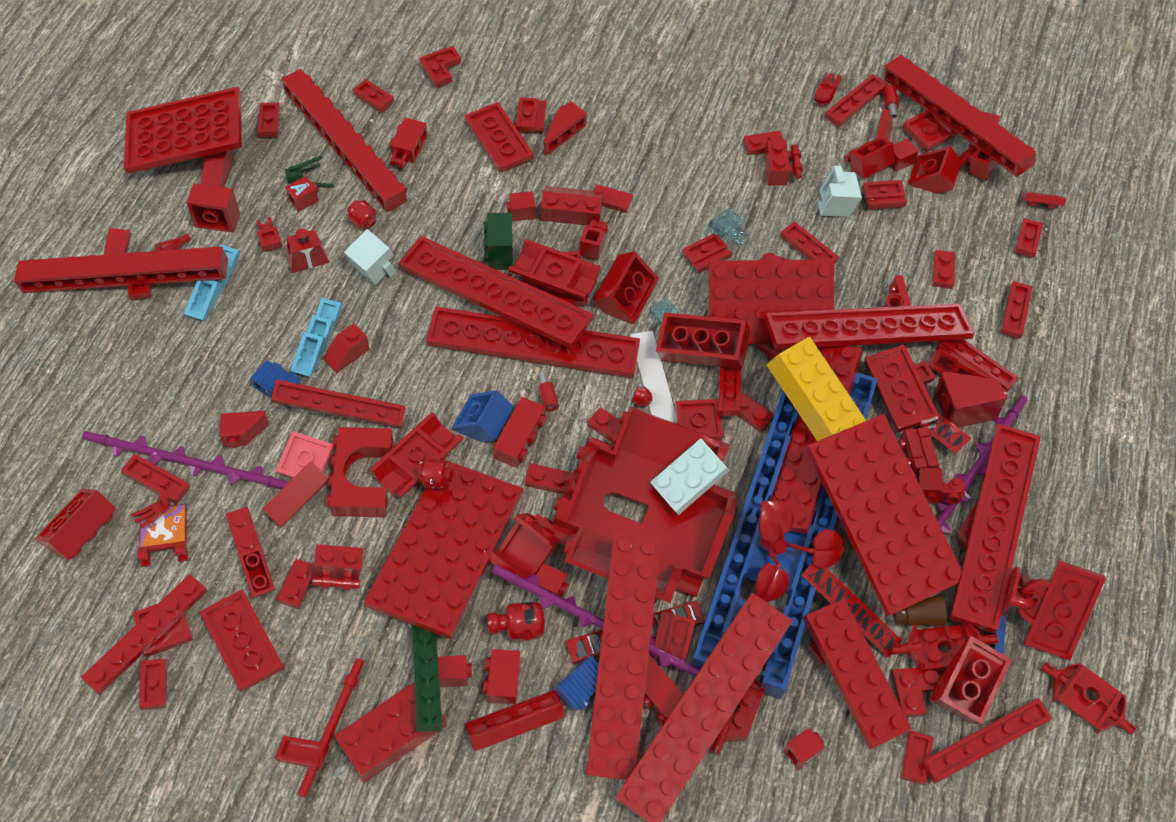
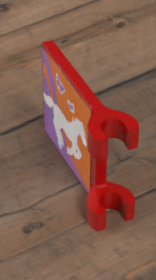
[137,504,188,567]

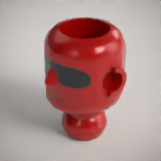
[487,602,545,641]

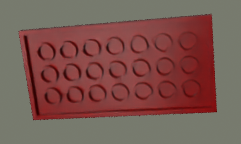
[805,414,966,616]
[364,460,523,639]

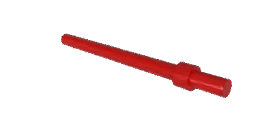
[297,658,364,799]

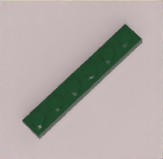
[411,624,442,732]

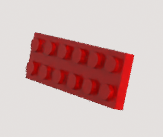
[803,598,912,750]

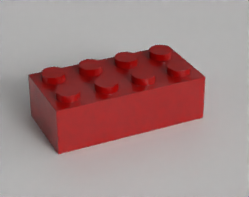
[656,312,750,369]
[335,682,447,783]

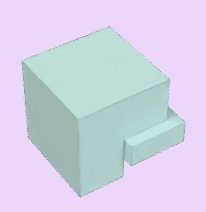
[818,166,862,217]
[344,229,396,285]

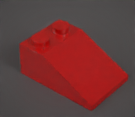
[929,636,1012,724]

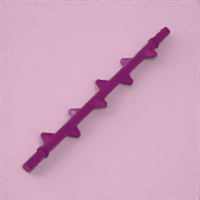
[936,395,1028,534]
[82,431,289,489]
[492,565,700,677]

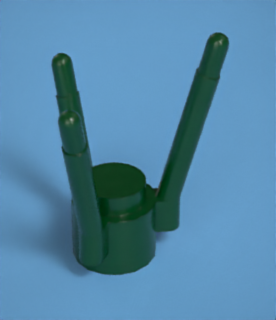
[285,156,334,188]

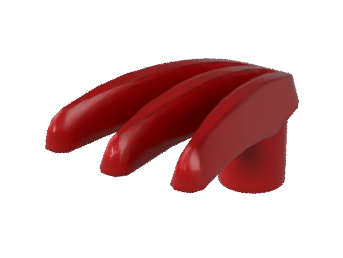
[131,493,171,528]

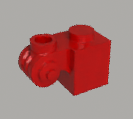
[579,219,608,260]
[919,468,965,504]

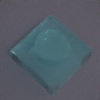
[650,297,679,324]

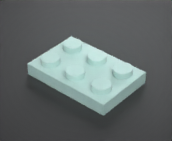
[651,438,730,515]

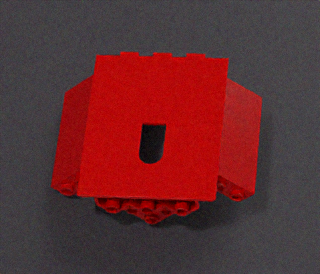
[551,407,738,603]

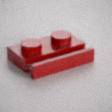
[516,97,547,133]
[862,180,907,210]
[682,233,732,274]
[651,611,696,661]

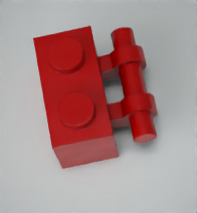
[843,136,895,179]
[764,140,803,186]
[960,143,999,181]
[312,544,363,591]

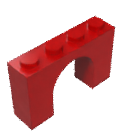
[326,427,394,518]

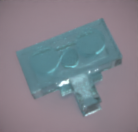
[708,208,748,246]

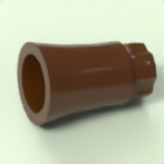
[893,594,947,627]

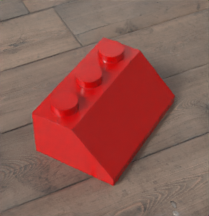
[541,186,604,226]
[593,251,659,324]
[34,488,117,560]

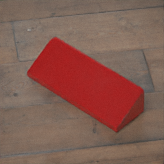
[262,461,329,528]

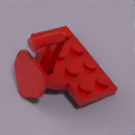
[1002,560,1106,660]

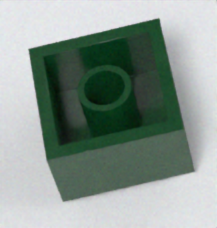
[483,213,513,270]

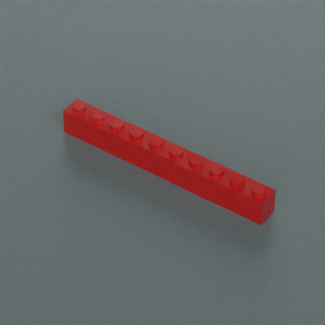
[884,55,1036,177]
[281,69,407,213]
[14,246,228,293]

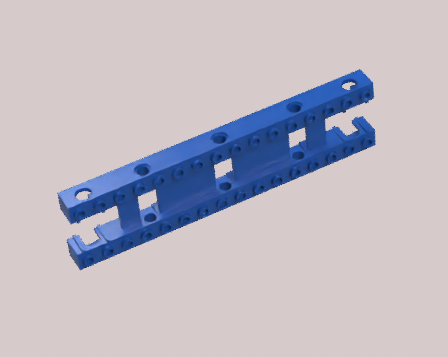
[692,372,878,699]

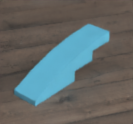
[184,244,241,321]
[290,298,343,377]

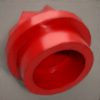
[631,386,653,407]

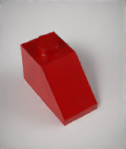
[323,323,370,373]
[220,411,269,448]

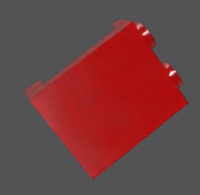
[489,513,560,579]

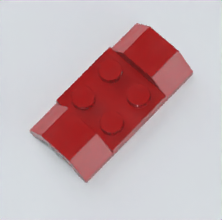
[508,239,601,300]
[369,412,464,498]

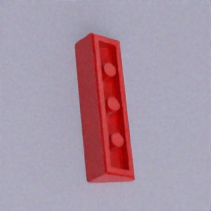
[465,690,565,751]

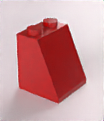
[934,371,1007,427]

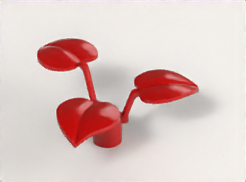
[755,501,845,602]

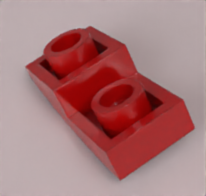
[103,228,132,255]

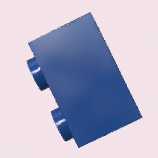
[451,390,514,442]

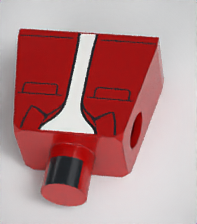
[286,228,329,273]

